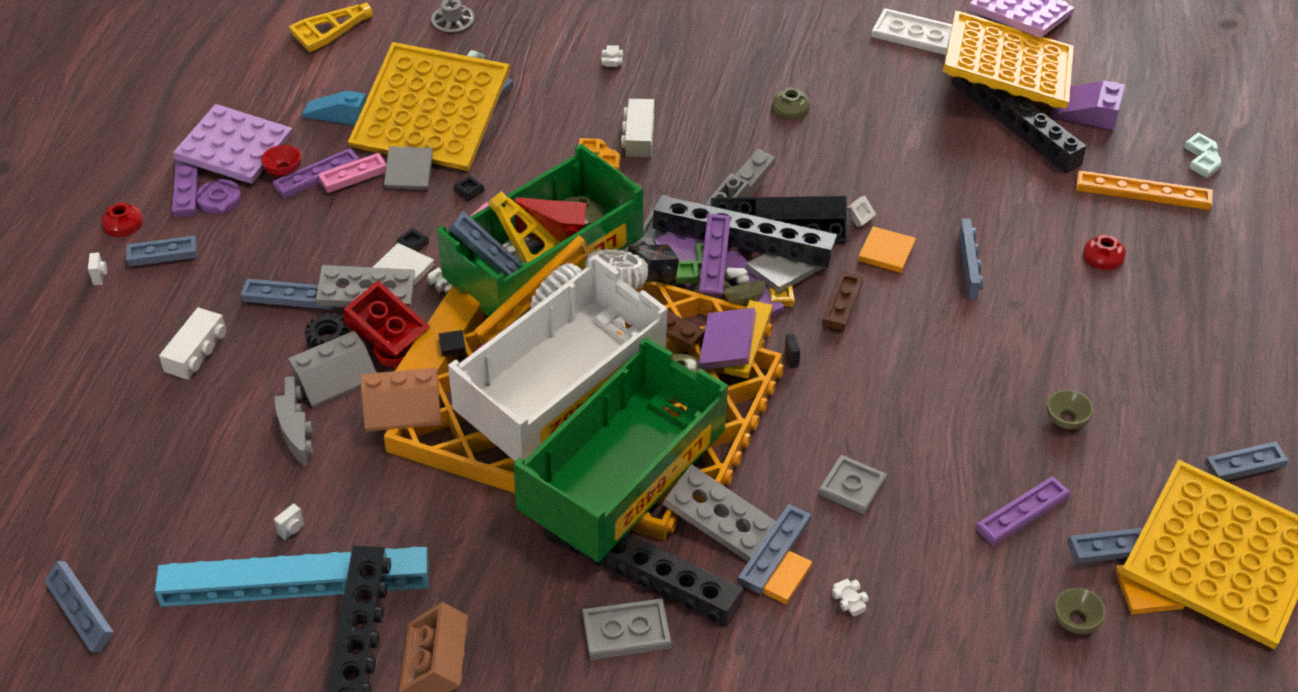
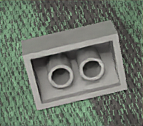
[288,330,376,409]

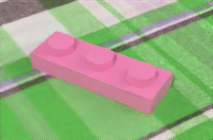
[318,153,387,193]

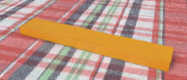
[1076,171,1213,210]
[474,235,590,345]

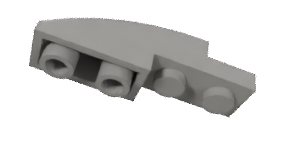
[705,149,776,206]
[275,376,313,466]

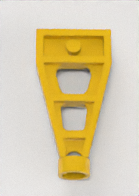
[289,2,373,52]
[487,191,560,264]

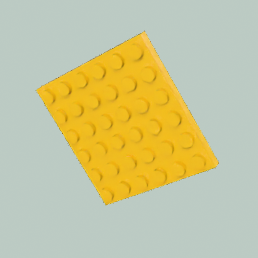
[942,11,1073,109]
[348,42,510,171]
[1120,459,1298,650]

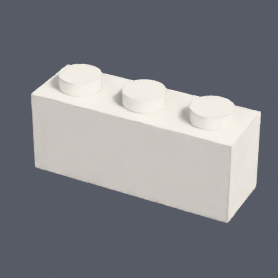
[621,99,654,157]
[159,307,226,380]

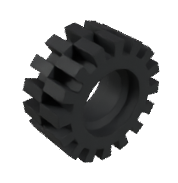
[305,313,349,349]

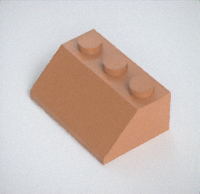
[361,367,441,432]
[399,602,468,692]

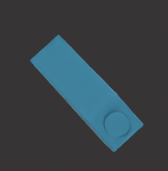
[302,91,367,125]

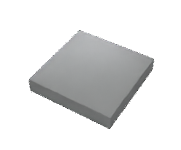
[384,146,433,190]
[818,455,887,515]

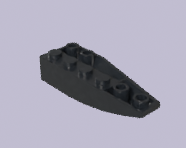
[711,196,847,242]

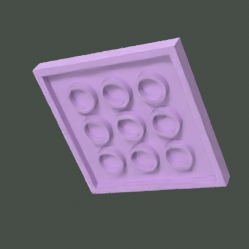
[968,0,1074,38]
[173,104,292,184]

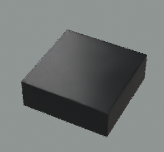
[453,175,485,201]
[396,228,429,252]
[438,330,466,356]
[785,334,800,368]

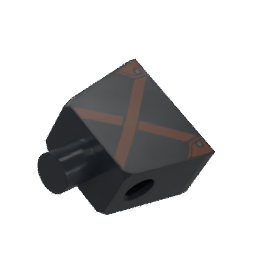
[628,244,679,282]

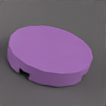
[196,179,241,214]

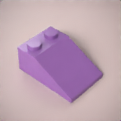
[1051,81,1125,130]

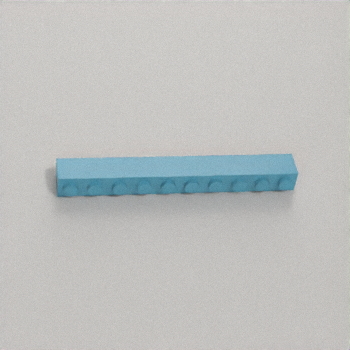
[155,547,429,607]

